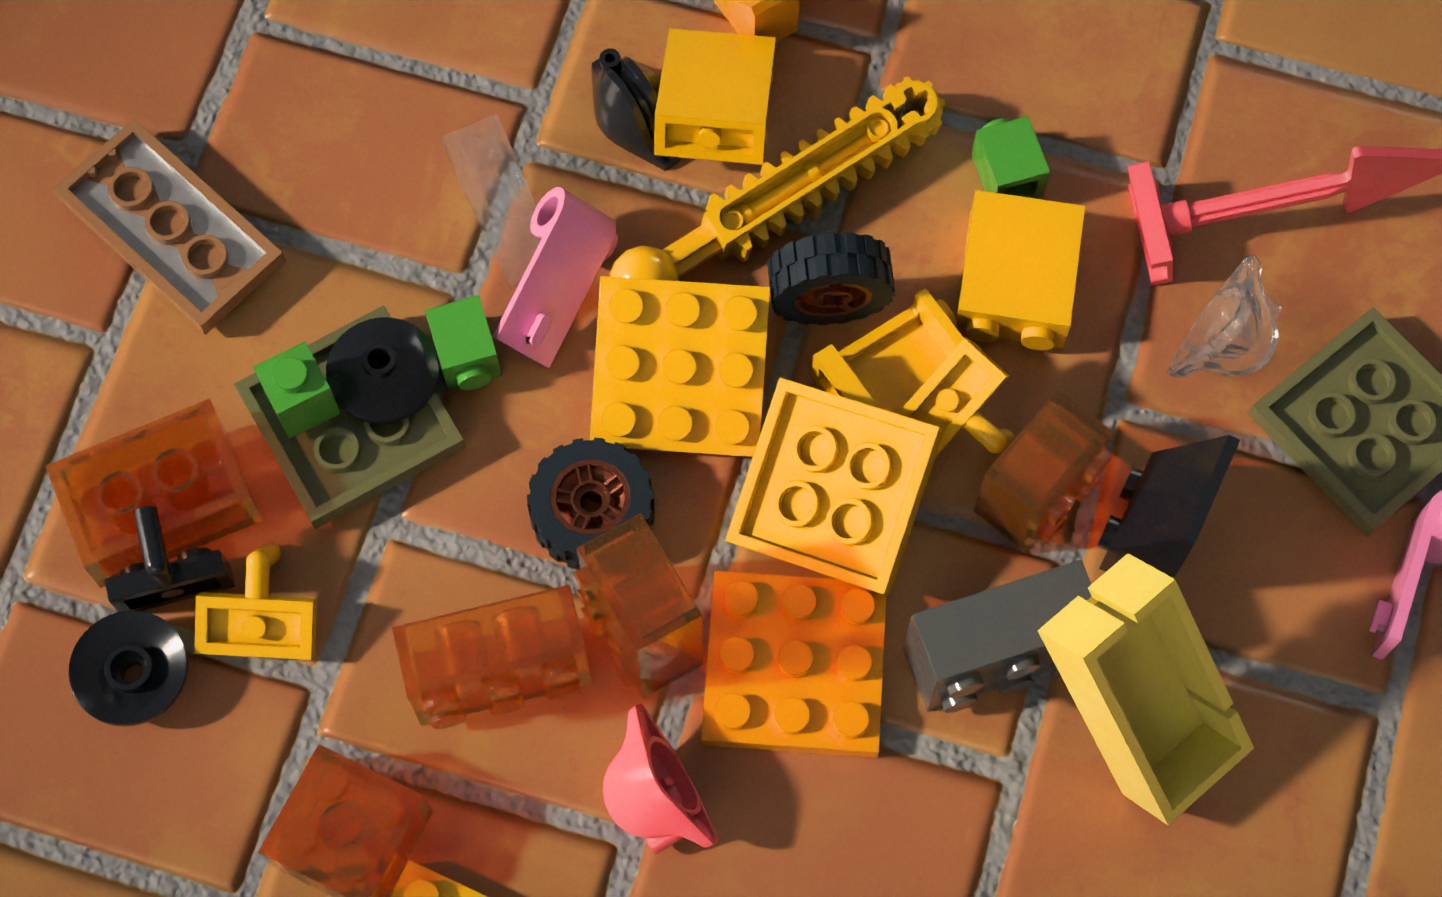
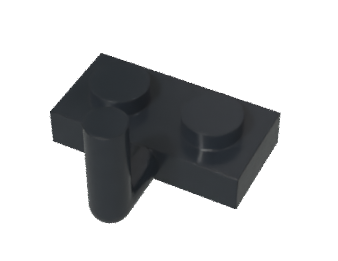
[104,506,235,612]

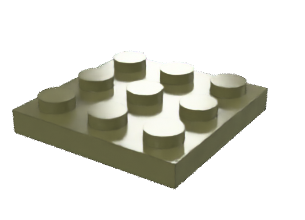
[234,305,466,529]
[1248,307,1442,537]

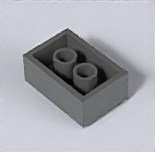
[903,559,1092,713]

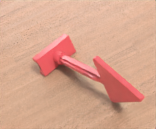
[1127,146,1442,286]

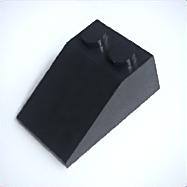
[1097,435,1240,578]

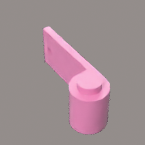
[492,187,618,368]
[1369,490,1442,660]

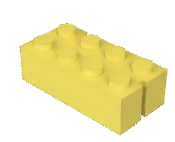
[1037,553,1254,825]

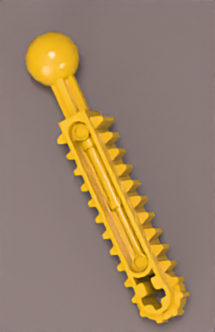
[610,77,946,281]

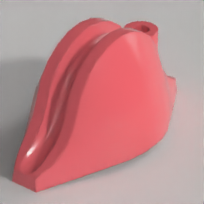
[602,704,720,854]

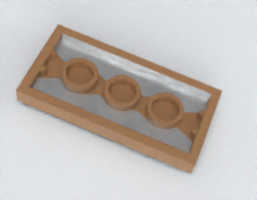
[53,118,286,335]

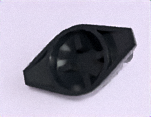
[591,48,680,171]

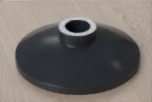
[326,317,440,424]
[68,611,188,727]

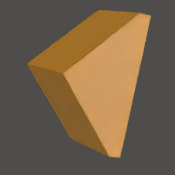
[713,0,800,43]

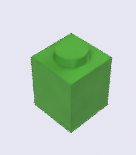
[971,116,1050,199]
[425,295,502,391]
[253,341,341,439]

